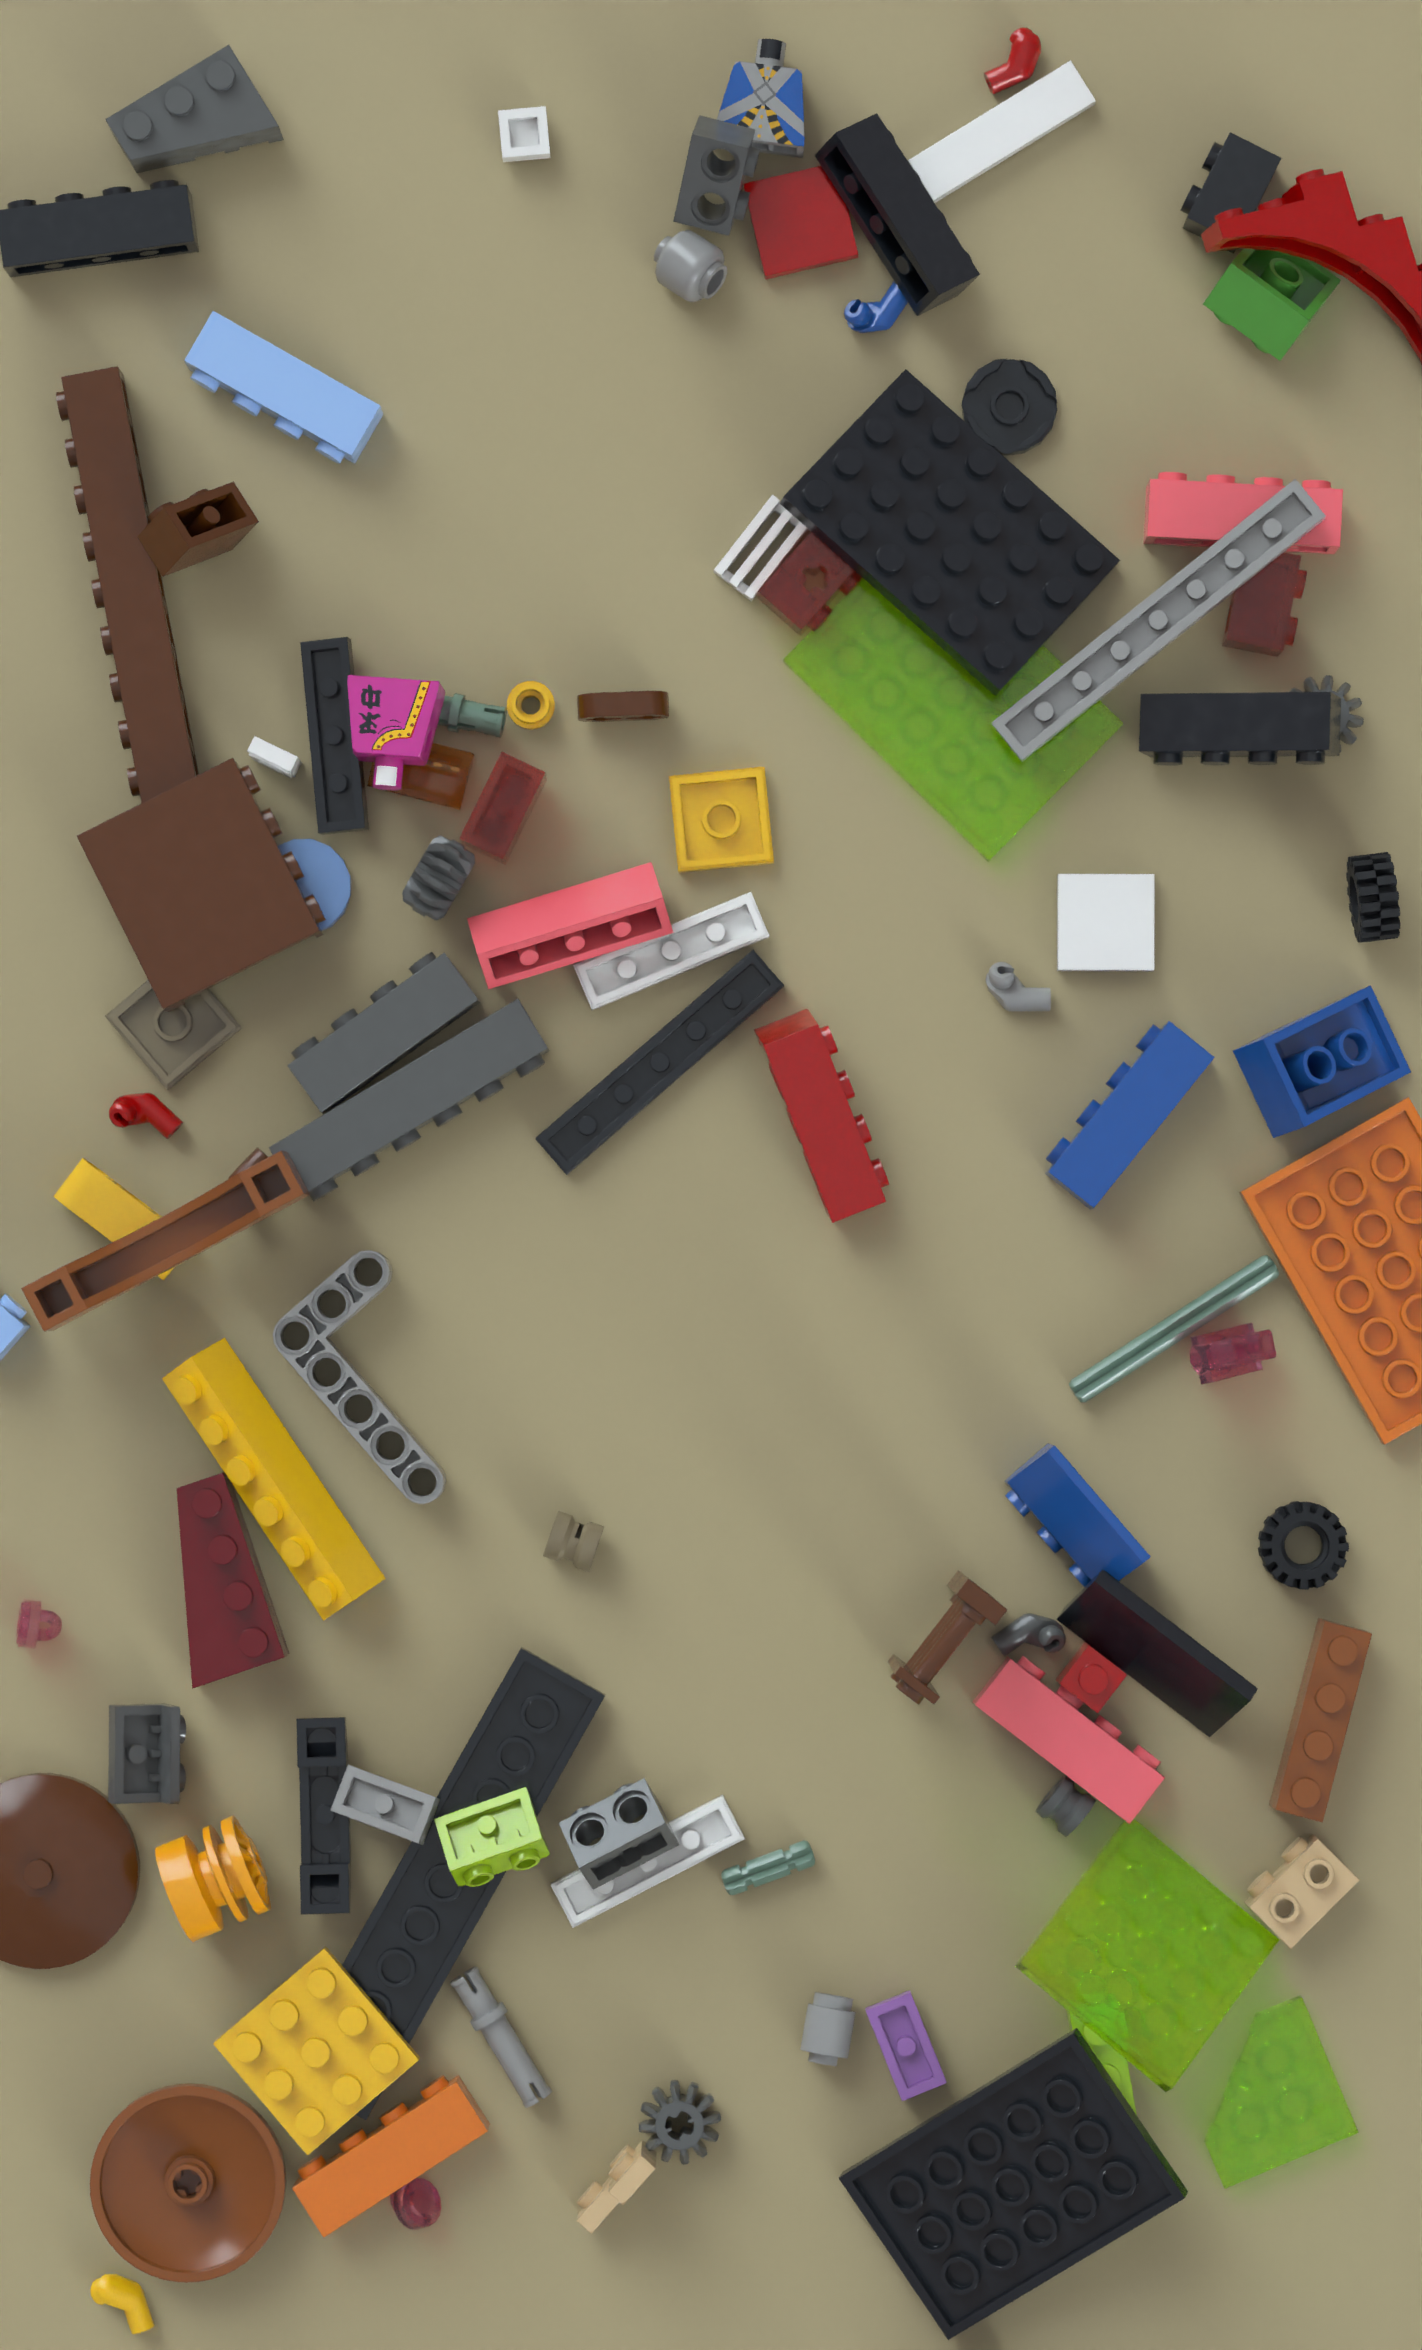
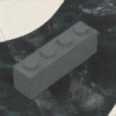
[287,952,481,1114]

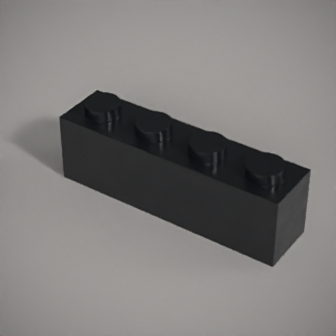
[814,113,980,316]
[0,180,199,278]
[1139,692,1341,766]

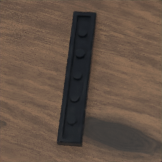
[535,950,784,1175]

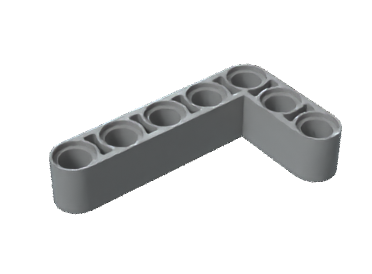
[273,1250,446,1504]

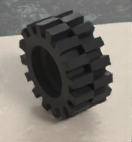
[1346,852,1401,943]
[1258,1501,1349,1590]

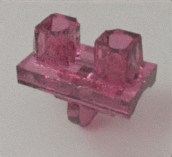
[1190,1323,1276,1385]

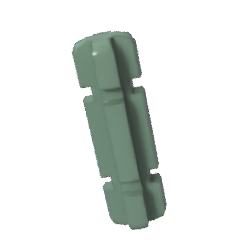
[721,1840,815,1895]

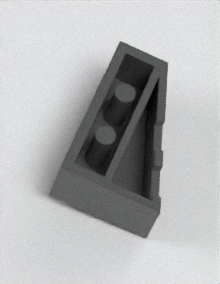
[105,45,284,173]

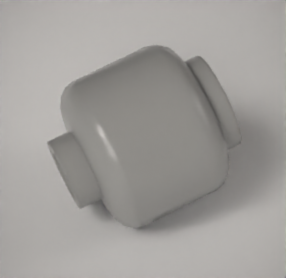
[654,230,727,302]

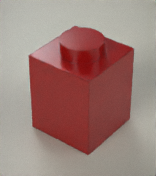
[1055,1642,1127,1713]

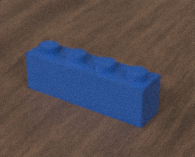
[1045,1021,1215,1210]

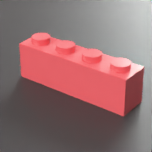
[1143,472,1343,554]
[467,862,673,990]
[973,1656,1165,1824]

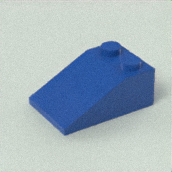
[1233,985,1411,1138]

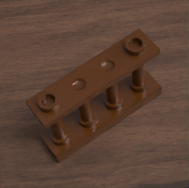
[888,1570,1008,1705]

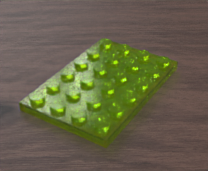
[783,578,1124,862]

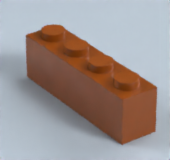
[1269,1618,1372,1823]

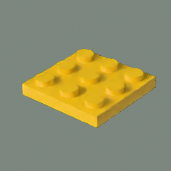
[213,1946,420,2156]

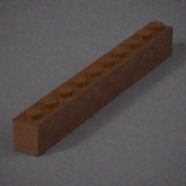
[56,366,199,803]

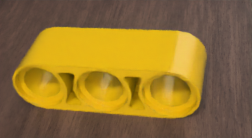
[53,1158,174,1280]

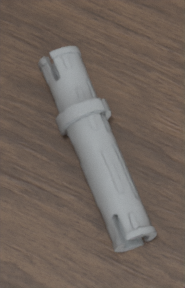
[450,1966,552,2108]

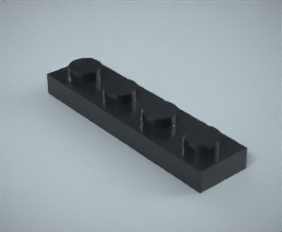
[300,637,369,835]

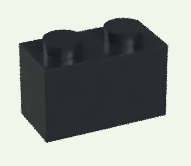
[1180,132,1281,254]

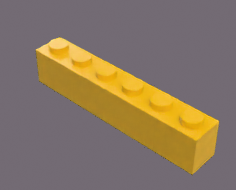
[162,1337,386,1621]

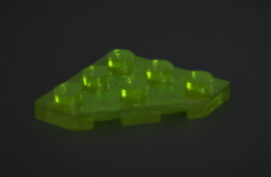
[1204,1995,1359,2189]

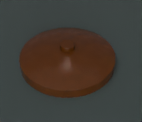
[0,1773,140,1969]

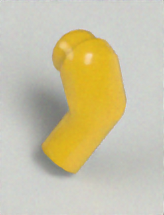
[90,2274,155,2334]

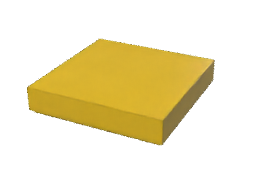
[669,767,774,873]

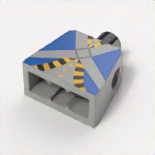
[717,39,805,158]

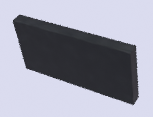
[1056,1570,1258,1737]

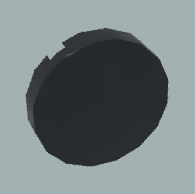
[961,358,1057,456]

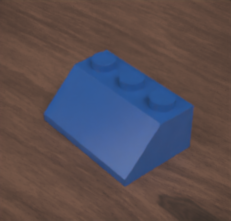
[1005,1443,1151,1587]

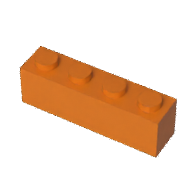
[292,2075,490,2238]

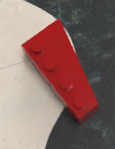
[754,1009,889,1223]

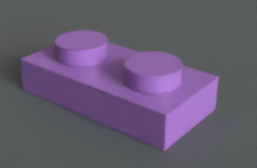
[865,1990,947,2101]

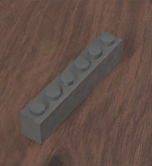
[269,999,549,1202]

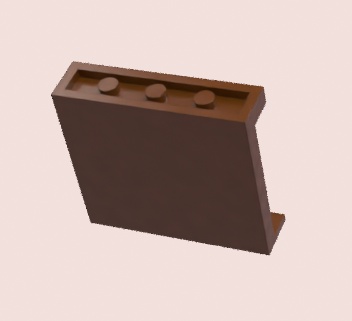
[77,758,326,1012]

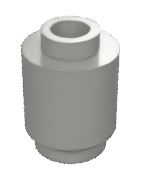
[800,1992,856,2066]

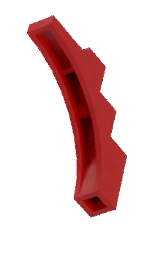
[1201,169,1422,365]

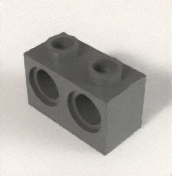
[673,115,760,236]
[558,1778,679,1890]

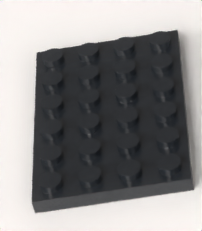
[780,369,1120,696]
[839,2028,1188,2340]

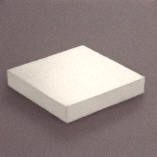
[1057,874,1155,971]

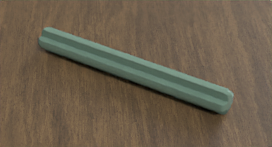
[1069,1255,1279,1402]

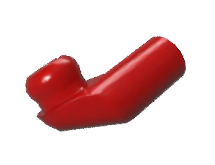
[984,27,1041,95]

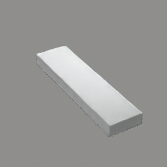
[908,60,1096,203]
[573,892,769,1010]
[551,1795,745,1928]

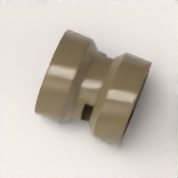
[543,1511,604,1572]

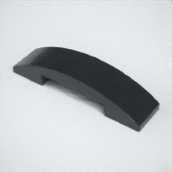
[296,1717,351,1915]

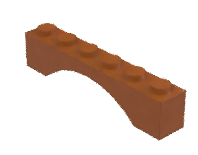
[21,1151,310,1332]

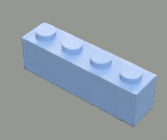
[184,311,383,464]

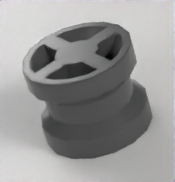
[1035,1775,1096,1837]

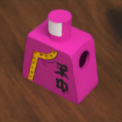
[347,675,445,791]

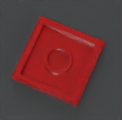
[743,166,858,280]

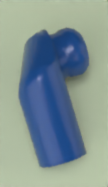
[844,281,908,333]

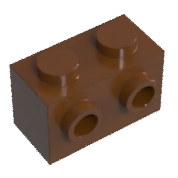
[137,481,259,577]

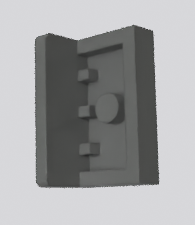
[108,1703,186,1804]

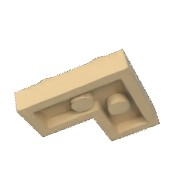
[577,2140,657,2234]

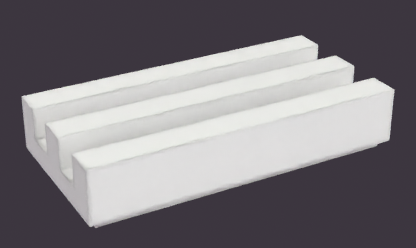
[714,495,808,602]

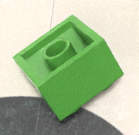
[1203,248,1341,361]

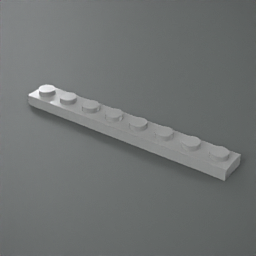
[991,479,1326,762]

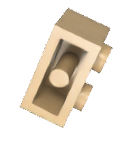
[1244,1834,1359,1949]

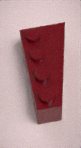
[176,1472,290,1689]

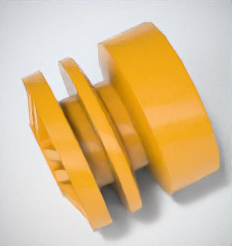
[155,1815,271,1942]

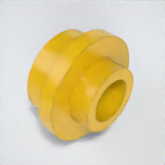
[507,681,555,730]

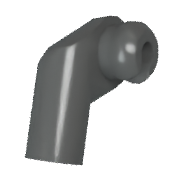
[991,1613,1066,1657]

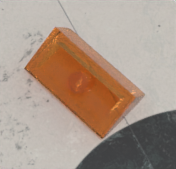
[367,743,474,810]

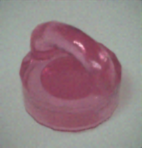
[16,1599,62,1649]
[390,2178,441,2230]

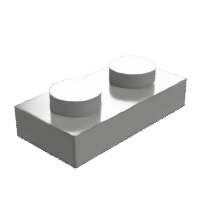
[331,1765,440,1845]

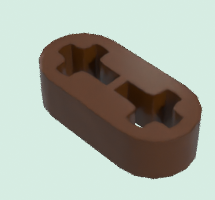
[577,691,669,722]

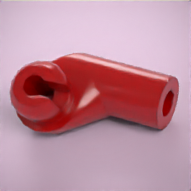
[109,1093,183,1139]

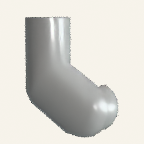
[986,962,1051,1011]

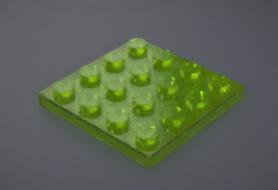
[1015,1819,1279,2092]

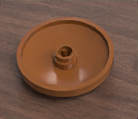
[90,2083,287,2283]

